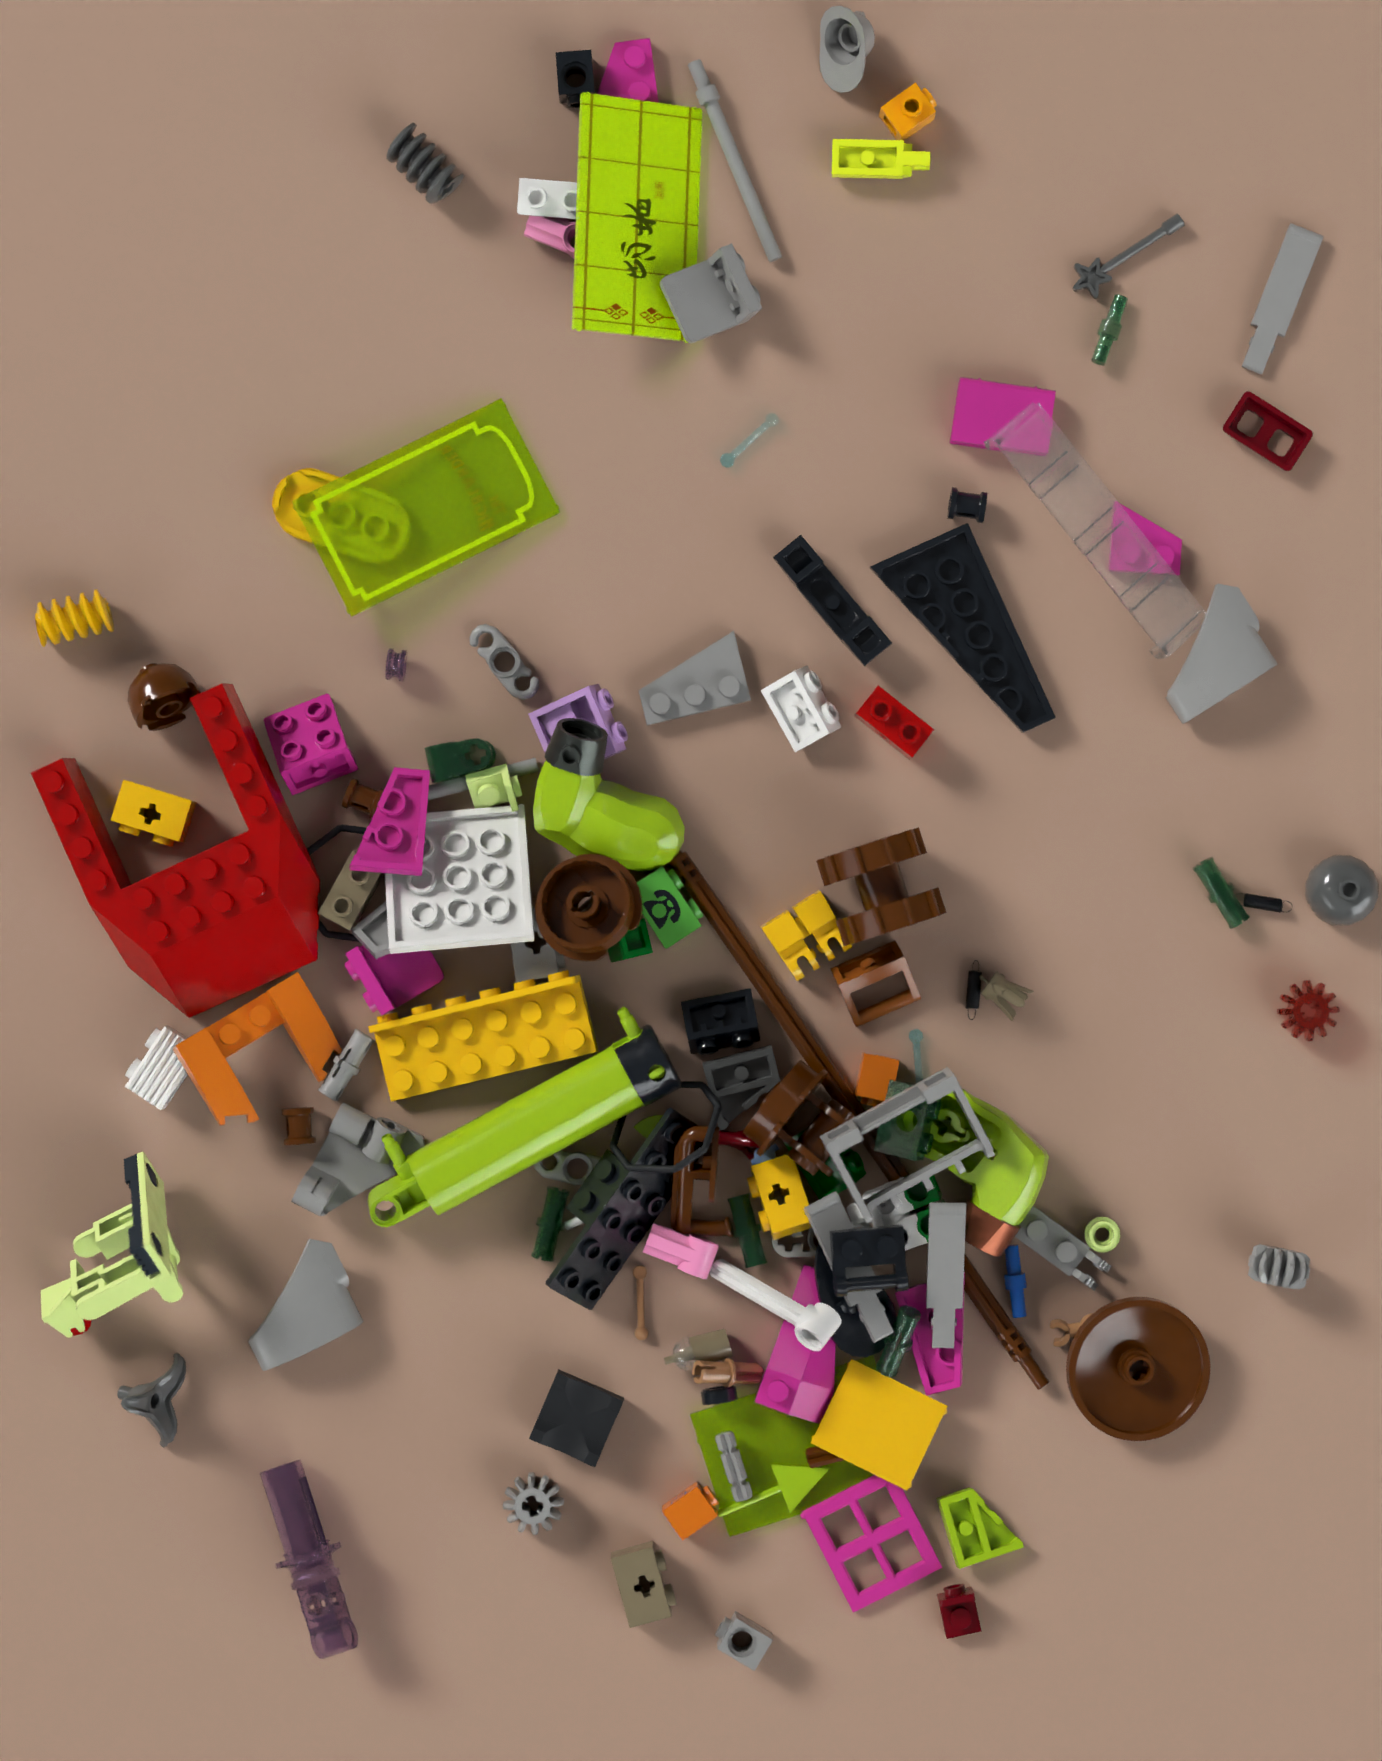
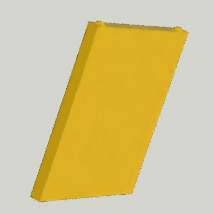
[811,1359,948,1491]

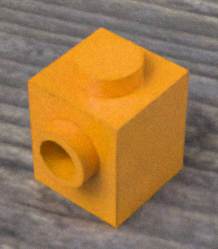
[879,82,937,141]

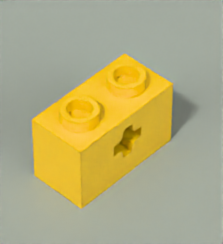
[111,779,197,847]
[746,1155,812,1240]

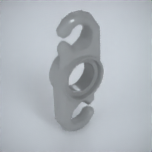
[470,624,539,700]
[534,1150,601,1185]

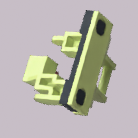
[41,1151,183,1338]

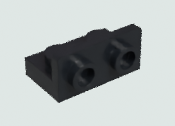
[681,988,761,1055]

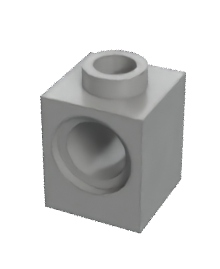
[715,1611,773,1671]

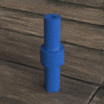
[1004,1245,1027,1318]

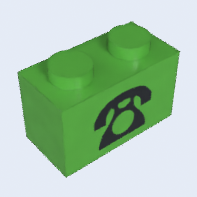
[637,866,704,949]

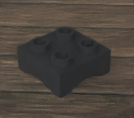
[529,1369,624,1467]

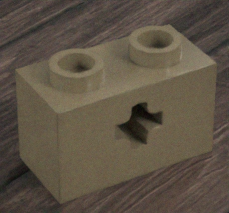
[318,850,385,931]
[611,1541,677,1628]

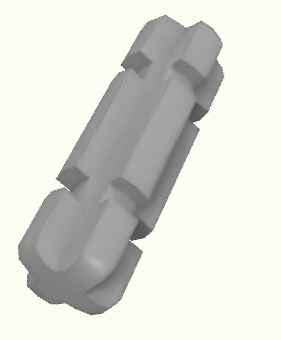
[715,1431,752,1502]

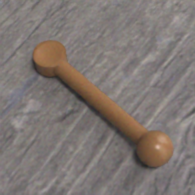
[633,1265,649,1340]

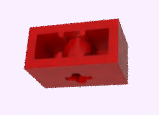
[854,685,934,760]

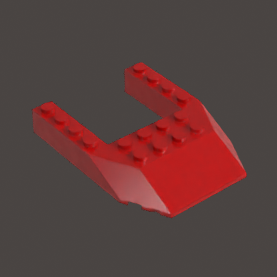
[31,683,320,1018]

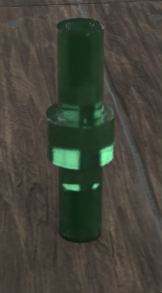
[1091,294,1128,366]

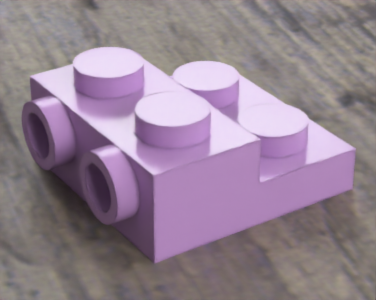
[528,684,628,759]

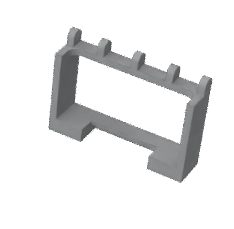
[820,1067,995,1225]

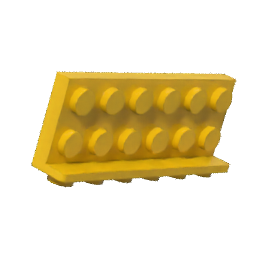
[368,970,599,1102]

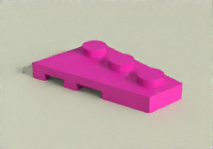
[350,767,430,876]
[895,1272,965,1396]

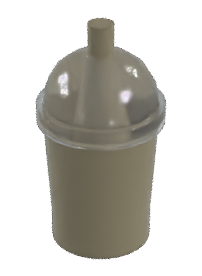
[664,1329,732,1371]

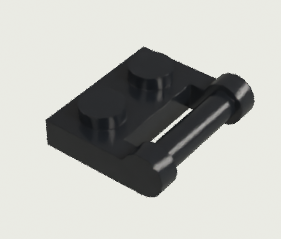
[830,1224,909,1297]

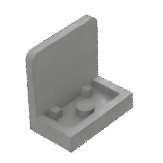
[660,243,762,343]

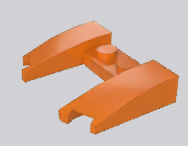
[172,972,342,1126]

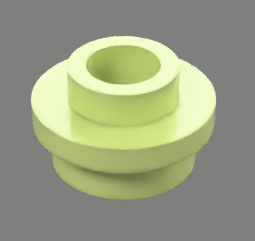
[1084,1216,1120,1253]

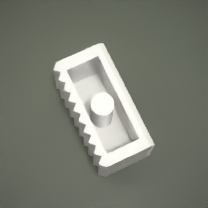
[125,1026,188,1110]

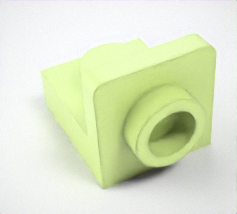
[465,764,523,812]

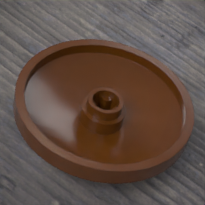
[1066,1297,1211,1441]

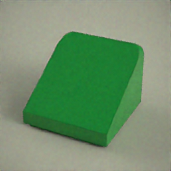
[607,918,653,963]

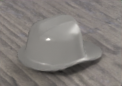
[819,6,875,93]

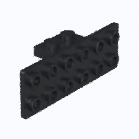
[545,1108,703,1310]

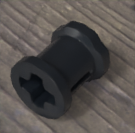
[947,487,988,523]

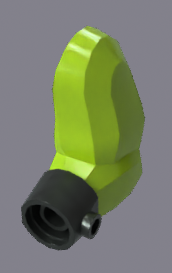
[533,718,684,871]

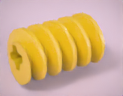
[35,589,114,647]

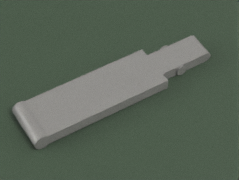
[1242,223,1324,375]
[804,1192,893,1343]
[926,1202,966,1348]

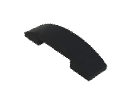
[773,535,892,667]

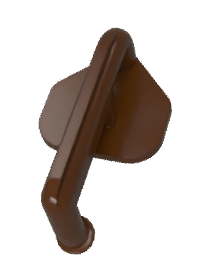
[670,1126,734,1238]

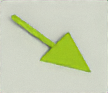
[717,1464,830,1517]

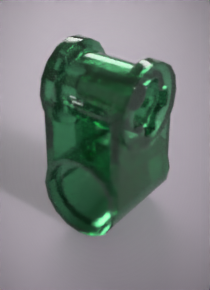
[424,738,496,783]

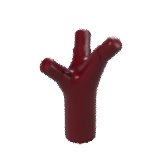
[719,1130,760,1160]

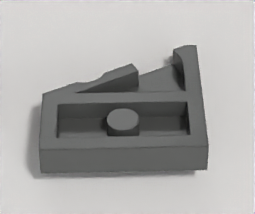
[702,1045,781,1130]

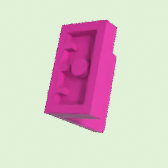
[263,694,359,796]

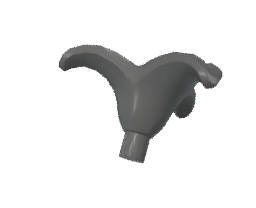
[117,1353,186,1448]

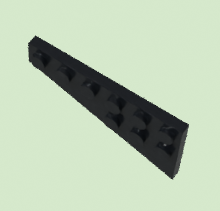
[870,523,1056,733]

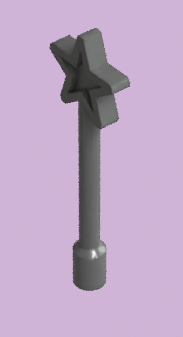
[1072,214,1185,299]

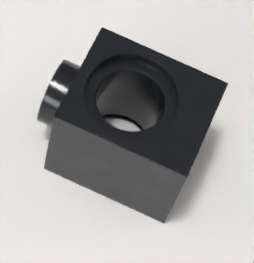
[556,50,595,108]

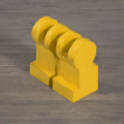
[760,890,852,982]

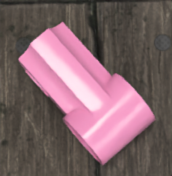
[524,216,576,259]
[643,1223,719,1279]

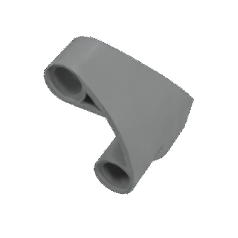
[1166,584,1277,724]
[291,1102,425,1216]
[248,1239,363,1371]

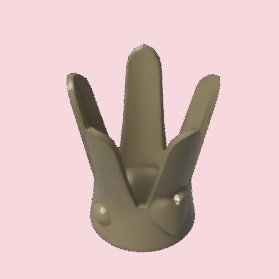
[979,971,1033,1021]

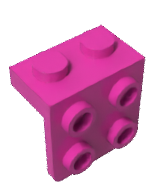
[344,945,444,1015]

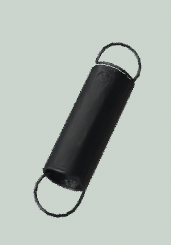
[1233,893,1293,913]
[966,960,982,1020]

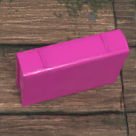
[950,377,1056,458]

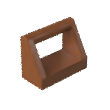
[830,940,921,1027]

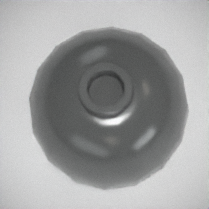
[1305,855,1379,925]

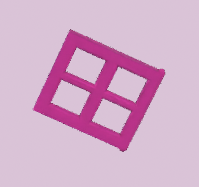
[800,1475,942,1613]

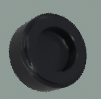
[701,1385,738,1405]

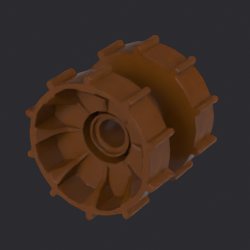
[816,827,947,946]

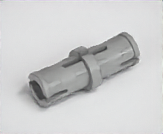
[318,1029,375,1102]

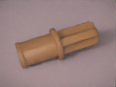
[692,1358,763,1387]

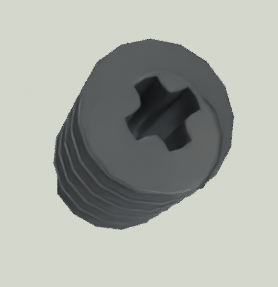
[386,123,464,204]

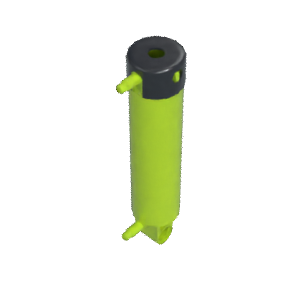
[368,1007,682,1227]

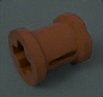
[341,778,384,819]
[281,1107,316,1145]

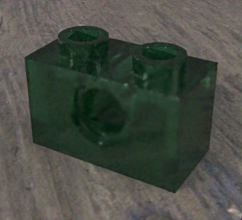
[874,1080,942,1161]

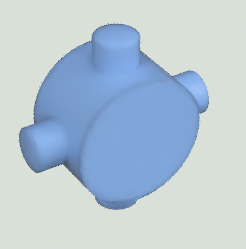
[751,1144,779,1165]

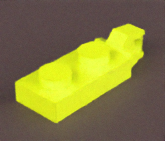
[832,139,931,179]

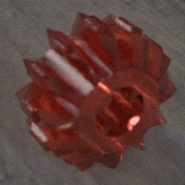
[1277,980,1340,1041]

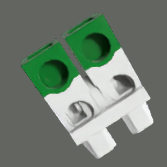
[847,1166,945,1251]

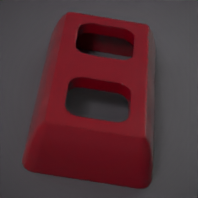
[1223,391,1313,471]

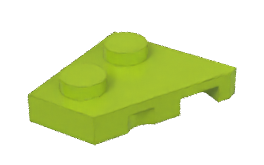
[936,1487,1024,1569]

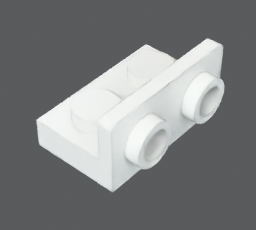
[517,178,582,219]
[761,666,841,753]

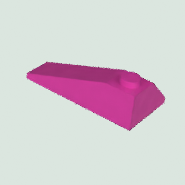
[755,1265,836,1424]

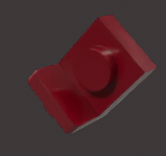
[937,1584,982,1639]

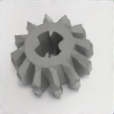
[1248,1244,1311,1289]
[503,1472,564,1535]

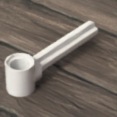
[710,1259,842,1351]

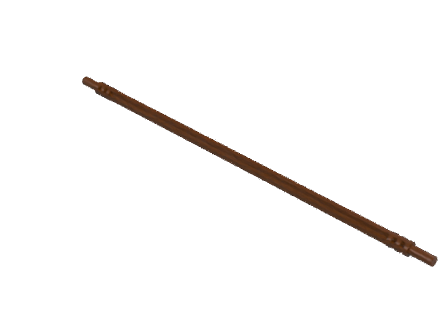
[668,850,1049,1390]

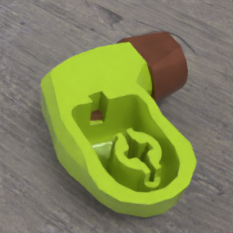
[903,1089,1049,1257]

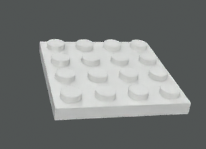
[385,804,535,954]

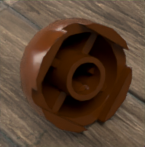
[127,663,201,731]

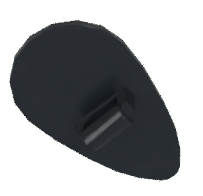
[814,1243,897,1357]

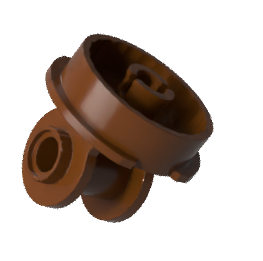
[535,854,643,962]
[743,1060,863,1177]

